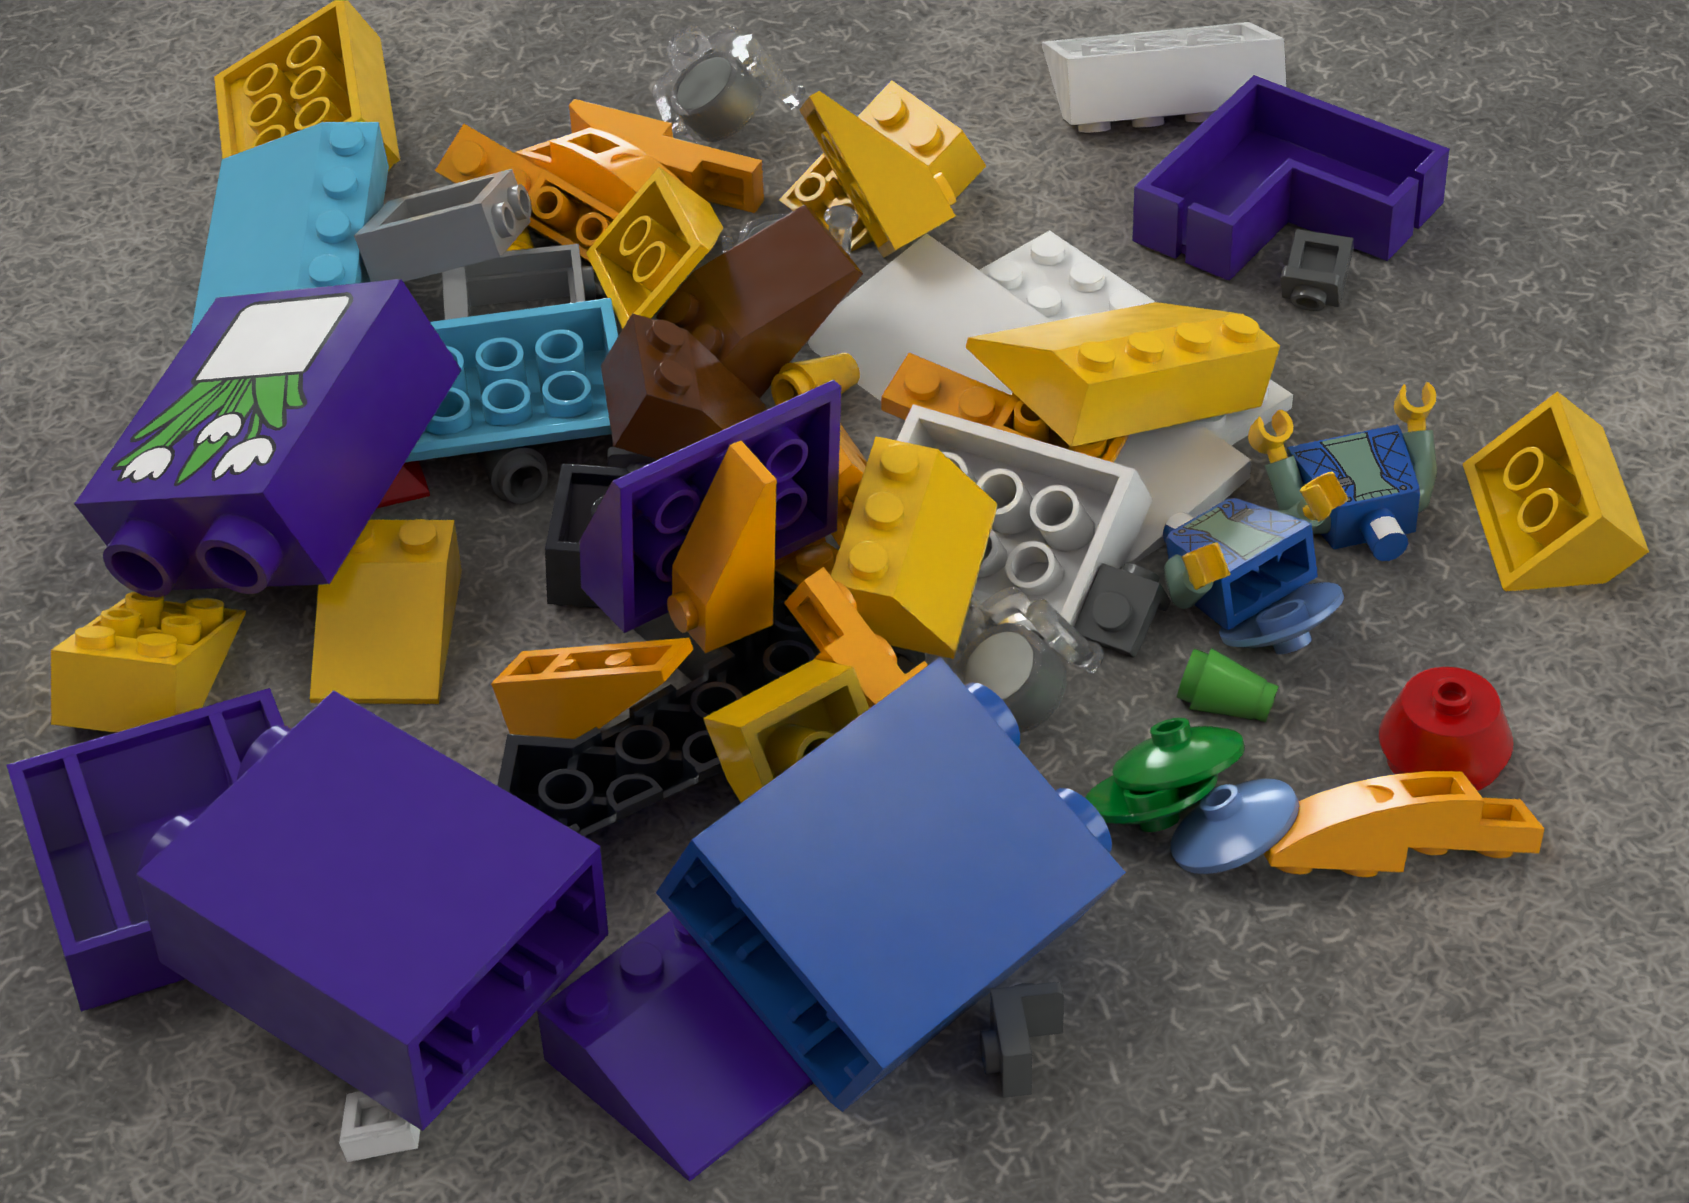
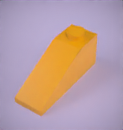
[667,441,777,653]
[491,638,693,739]

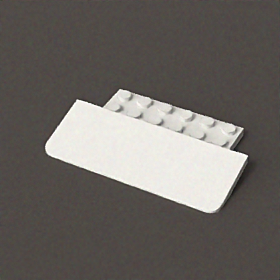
[808,230,1293,567]

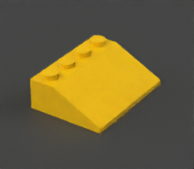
[214,0,400,171]
[965,302,1280,447]

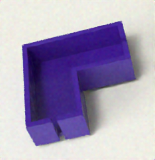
[1132,75,1450,281]

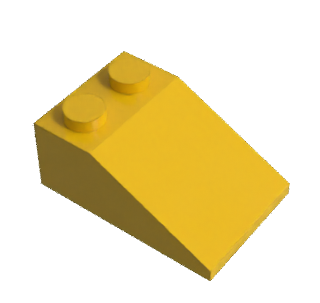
[799,91,957,258]
[586,167,723,328]
[310,519,462,704]
[703,659,869,803]

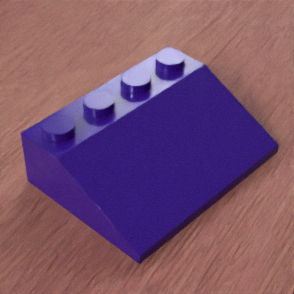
[579,380,841,633]
[537,910,813,1182]

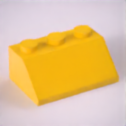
[1463,391,1649,591]
[831,436,997,659]

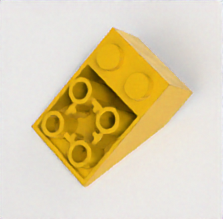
[779,80,986,253]
[51,592,246,733]

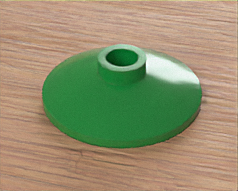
[1112,718,1245,792]
[1085,774,1218,832]

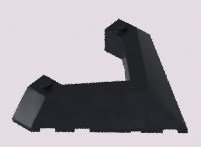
[497,464,916,836]

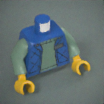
[1248,382,1437,561]
[1163,471,1348,630]

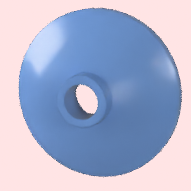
[1219,582,1344,654]
[1170,779,1299,874]

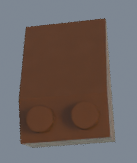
[656,205,863,399]
[601,313,767,460]

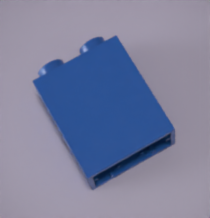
[656,657,1126,1112]

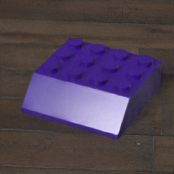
[6,688,284,1012]

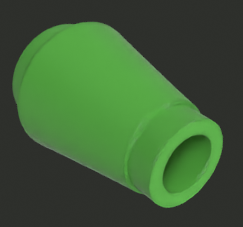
[1176,648,1279,723]

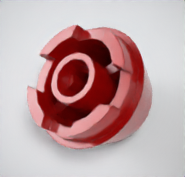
[1379,667,1514,791]

